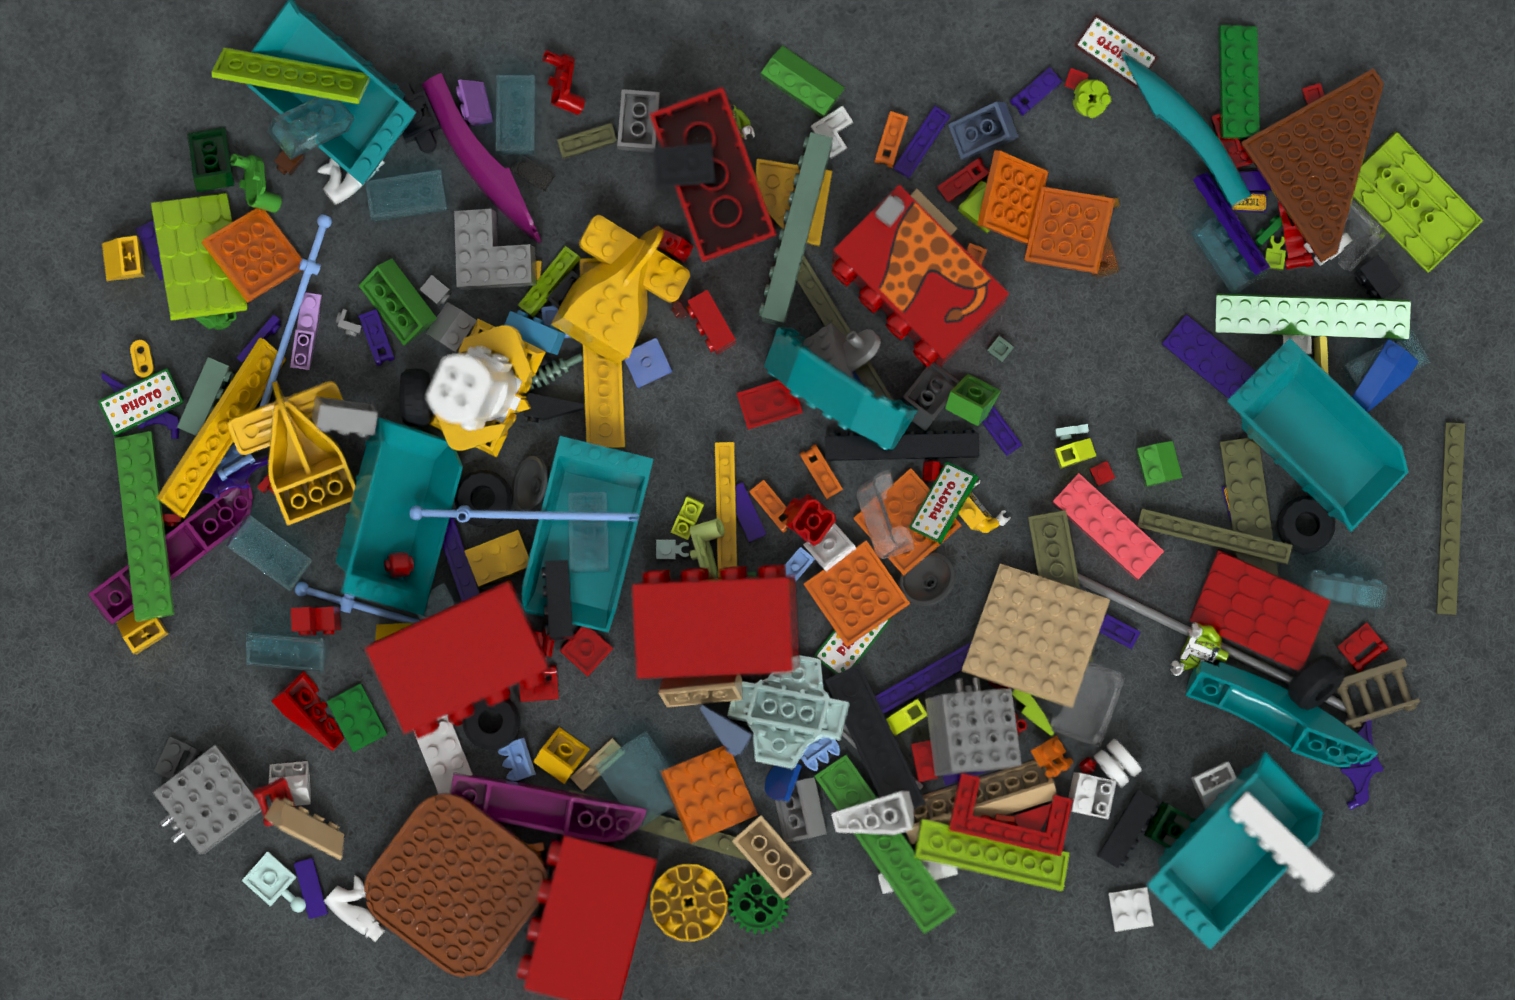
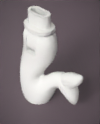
[317,158,385,205]
[324,876,385,942]

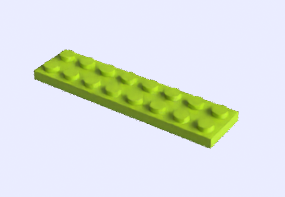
[211,48,370,104]
[914,819,1069,891]

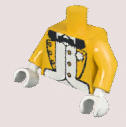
[958,474,1011,533]

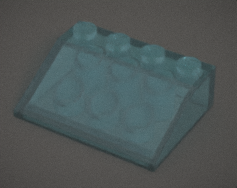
[595,731,674,830]

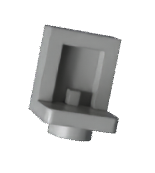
[336,309,363,337]

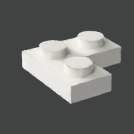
[811,106,853,159]

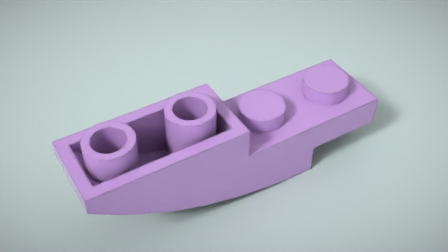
[290,292,322,370]

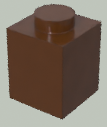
[274,144,305,175]

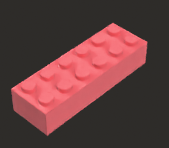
[1052,473,1164,581]

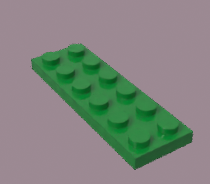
[1218,25,1260,139]

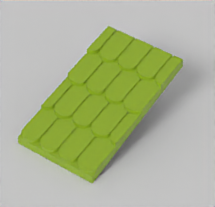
[1353,132,1483,273]
[151,193,247,321]

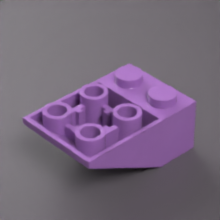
[456,80,493,127]

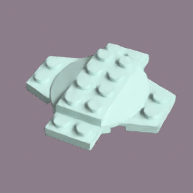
[727,655,849,769]

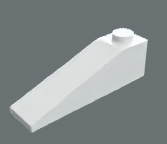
[831,791,914,835]

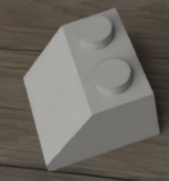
[426,302,477,354]

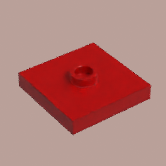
[559,626,614,677]

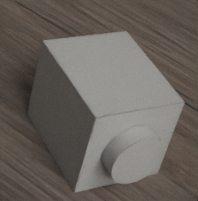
[875,195,905,228]
[419,275,451,306]

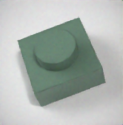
[987,336,1014,363]

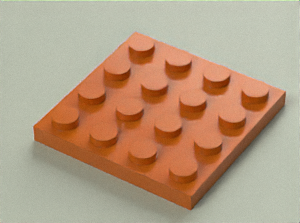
[977,150,1049,245]
[1024,187,1115,274]
[201,208,302,303]
[853,468,962,576]
[803,540,910,647]
[660,746,758,844]

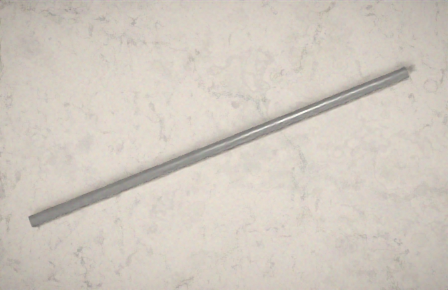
[1077,573,1353,713]

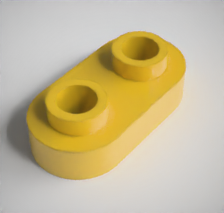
[130,340,154,378]

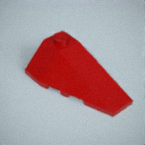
[271,671,344,751]

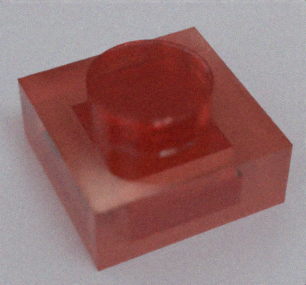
[671,299,688,321]

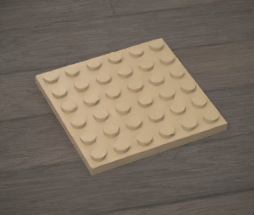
[962,564,1110,708]

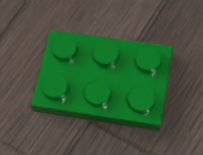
[326,683,388,753]

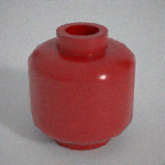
[384,552,414,578]

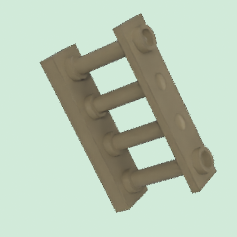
[1337,658,1420,730]

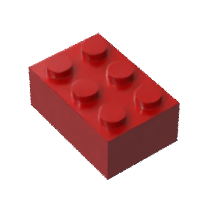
[686,290,736,355]

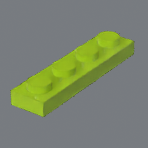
[518,246,581,318]

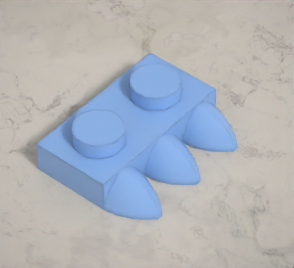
[801,737,840,771]
[498,738,536,781]

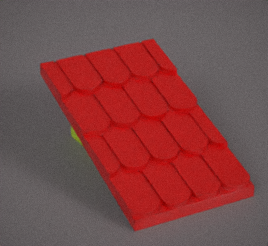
[1190,550,1330,671]

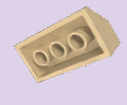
[659,674,743,707]
[264,798,344,860]
[732,815,812,899]

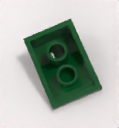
[187,127,235,192]
[1144,801,1196,848]

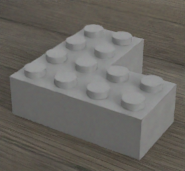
[454,209,536,290]

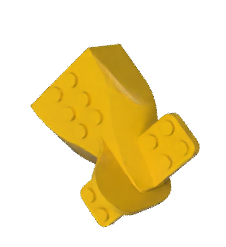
[551,215,690,364]
[228,381,356,526]

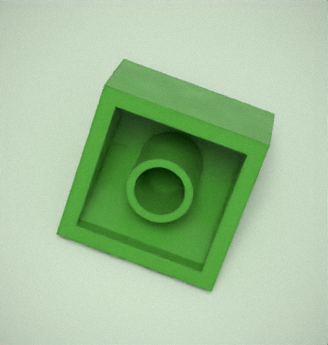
[945,374,1001,426]
[1135,441,1182,487]

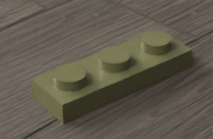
[557,123,617,159]

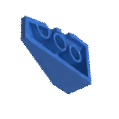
[1352,339,1419,413]

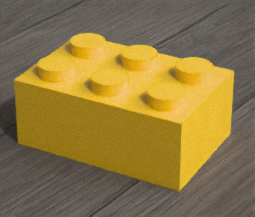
[465,530,529,588]

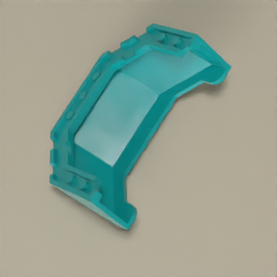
[764,327,918,450]

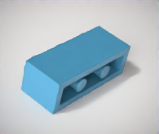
[504,310,566,355]

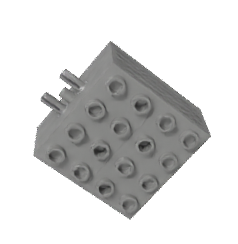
[925,677,1021,776]
[153,745,261,854]

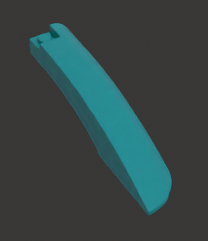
[1120,51,1252,208]
[1185,661,1378,767]

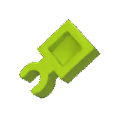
[1265,235,1286,270]

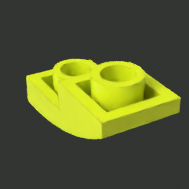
[671,496,705,540]

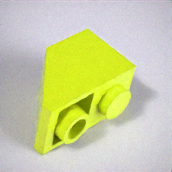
[1054,438,1096,469]
[886,699,927,736]

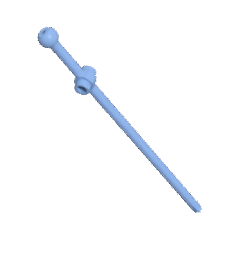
[259,214,332,407]
[410,505,639,522]
[295,581,420,623]

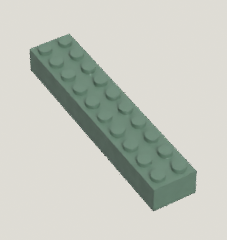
[759,132,833,327]

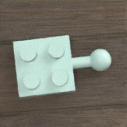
[242,852,306,912]

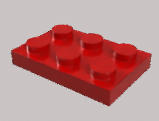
[737,380,803,430]

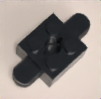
[397,81,441,153]

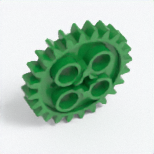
[727,872,790,935]

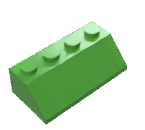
[761,46,845,118]
[359,259,437,346]

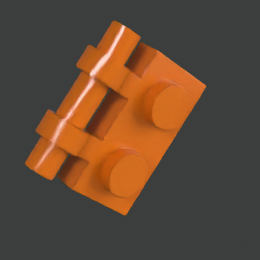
[1031,735,1073,778]

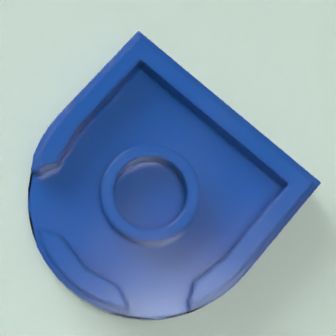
[765,764,801,802]

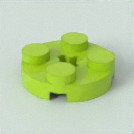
[1073,79,1111,118]

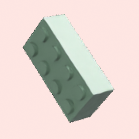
[177,357,235,437]

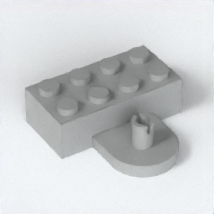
[801,323,880,378]

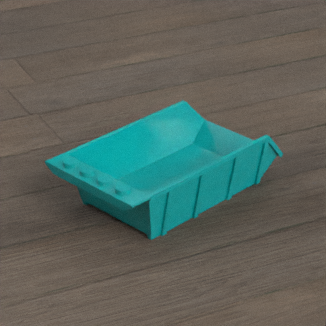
[247,0,416,185]
[1227,338,1409,532]
[335,417,463,616]
[522,436,654,633]
[1147,752,1323,949]

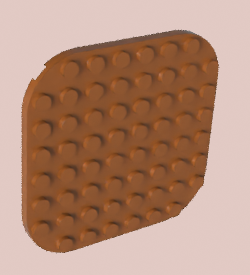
[364,793,548,977]

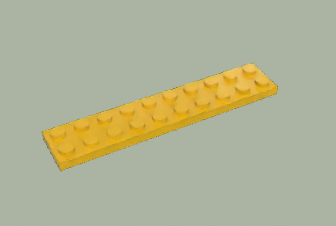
[579,258,625,448]
[157,338,286,518]

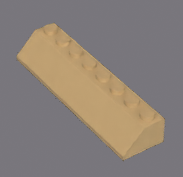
[906,760,1057,845]

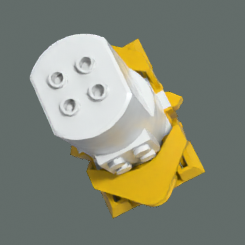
[426,319,546,457]

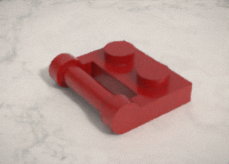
[1337,622,1389,673]
[519,665,559,702]
[253,777,296,826]

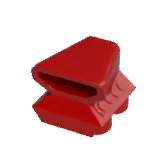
[784,494,836,546]

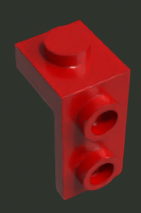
[654,226,694,263]

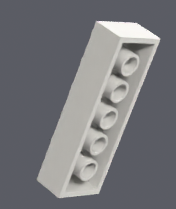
[1228,792,1334,892]

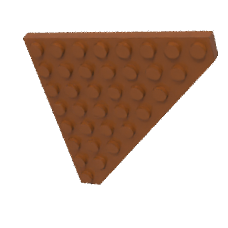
[1241,68,1384,262]

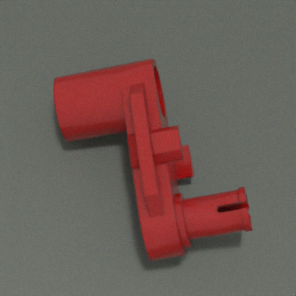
[542,50,585,115]

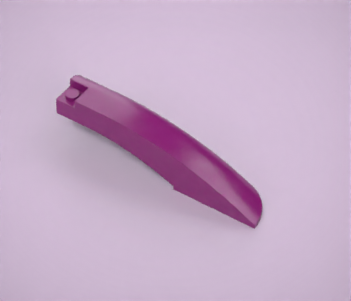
[422,73,542,243]
[88,480,253,625]
[449,773,647,842]

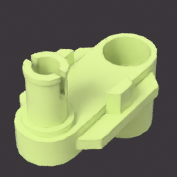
[690,518,725,578]

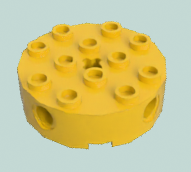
[651,864,728,941]

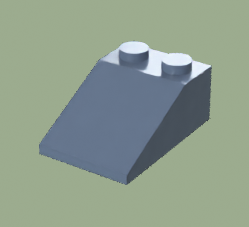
[948,101,1019,160]
[700,705,754,756]

